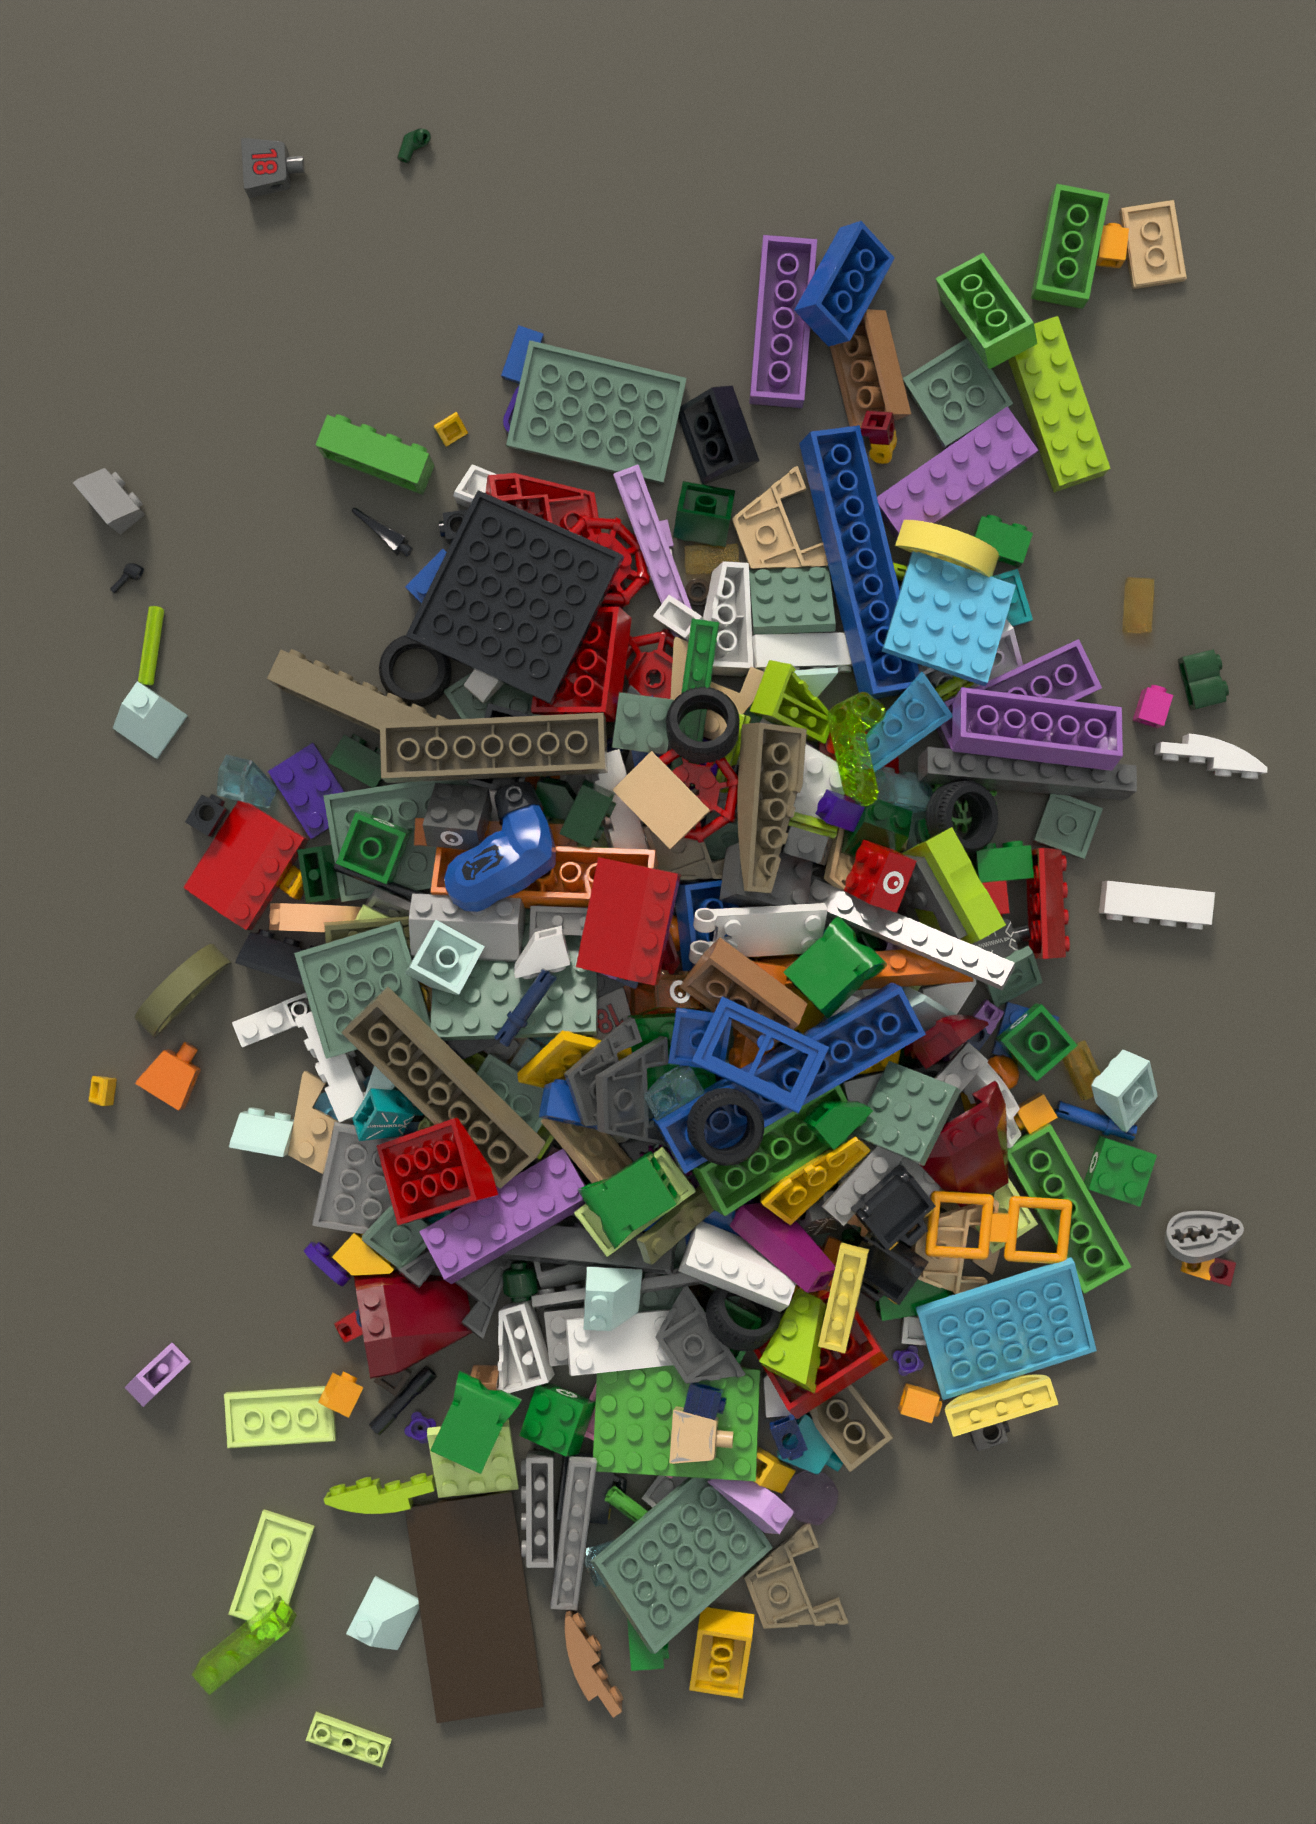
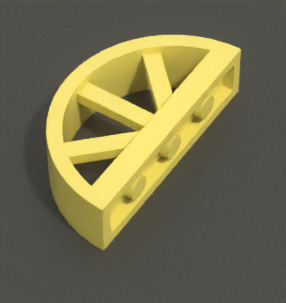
[895,520,999,577]
[818,1243,869,1353]
[945,1375,1058,1437]

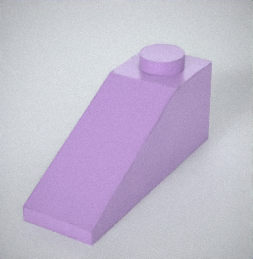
[707,1479,794,1534]

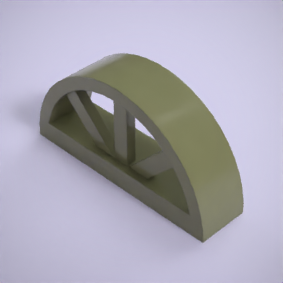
[135,944,231,1038]

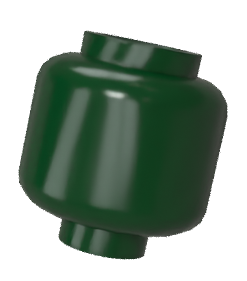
[502,1261,538,1302]

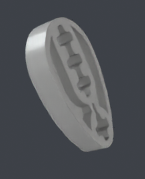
[1164,1211,1244,1263]

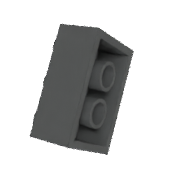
[720,843,813,907]

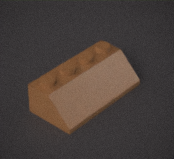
[830,309,911,428]
[680,937,808,1052]

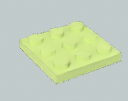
[427,1419,519,1498]

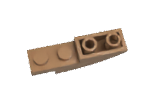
[565,1610,624,1718]

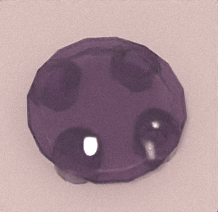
[785,1471,838,1525]

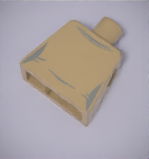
[669,1406,734,1464]

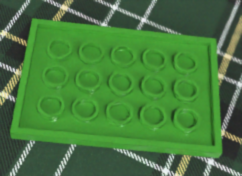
[593,1365,761,1481]

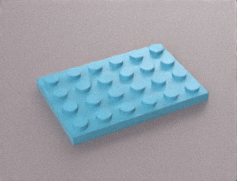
[915,1257,1097,1400]

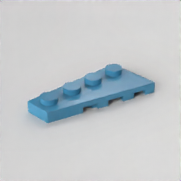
[847,672,953,780]

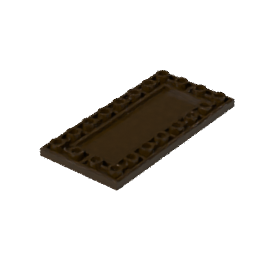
[405,1490,544,1723]

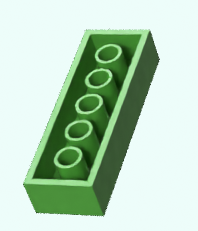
[692,1085,854,1216]
[1007,1123,1131,1294]

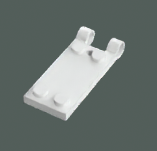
[689,903,827,964]
[565,1309,673,1376]

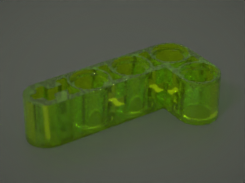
[827,692,885,806]

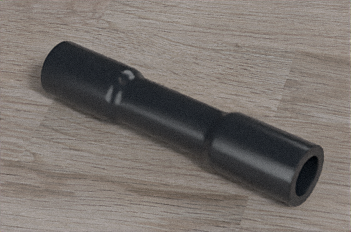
[369,1366,437,1435]

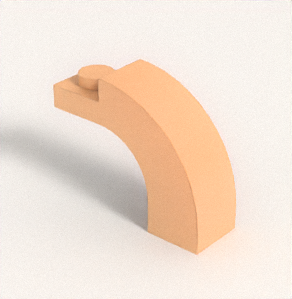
[269,903,362,932]

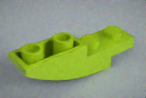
[324,1473,436,1514]

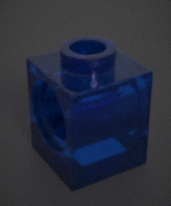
[683,1382,727,1420]
[769,1414,808,1460]

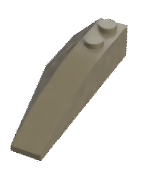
[737,723,807,893]
[781,1311,894,1472]

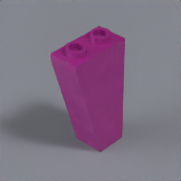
[730,1203,836,1293]

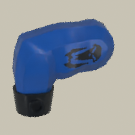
[444,781,556,912]

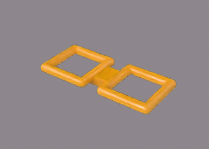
[925,1191,1072,1264]

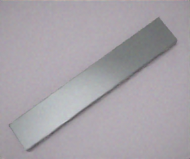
[550,1456,597,1611]

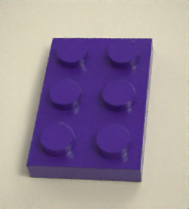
[268,743,345,840]

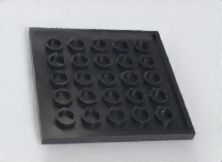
[406,490,624,705]

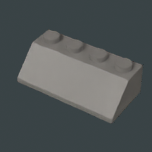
[409,894,526,962]

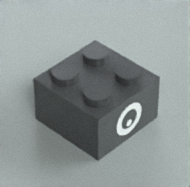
[423,783,492,850]

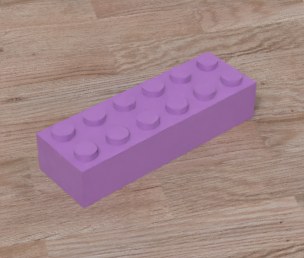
[749,235,817,408]
[877,406,1038,541]
[936,639,1102,749]
[952,687,1123,771]
[419,1149,586,1284]

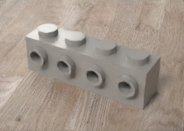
[521,1450,555,1568]

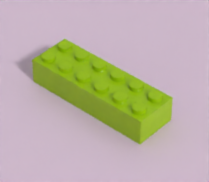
[1008,316,1111,492]

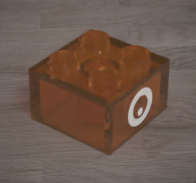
[630,970,706,1015]

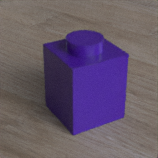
[815,789,865,832]

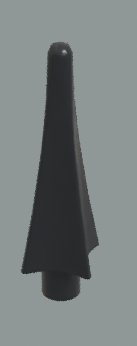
[352,508,413,557]

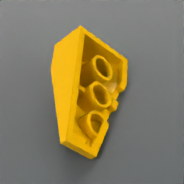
[761,1136,871,1225]

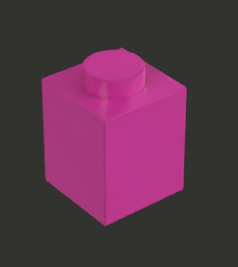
[1133,685,1173,729]

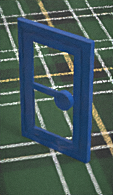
[691,996,829,1113]

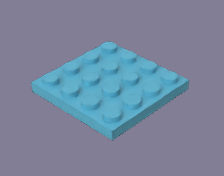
[882,551,1016,686]

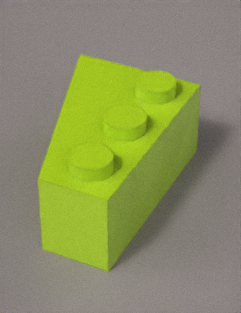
[750,660,835,744]
[759,1289,827,1394]

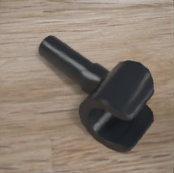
[110,563,144,593]

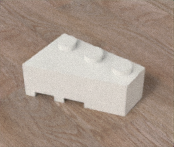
[497,1300,555,1393]

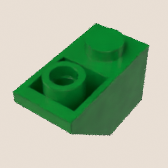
[803,1101,873,1150]

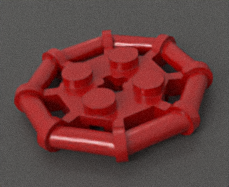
[569,515,650,607]
[622,629,675,699]
[659,748,738,843]

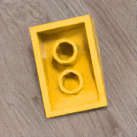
[689,1607,754,1699]

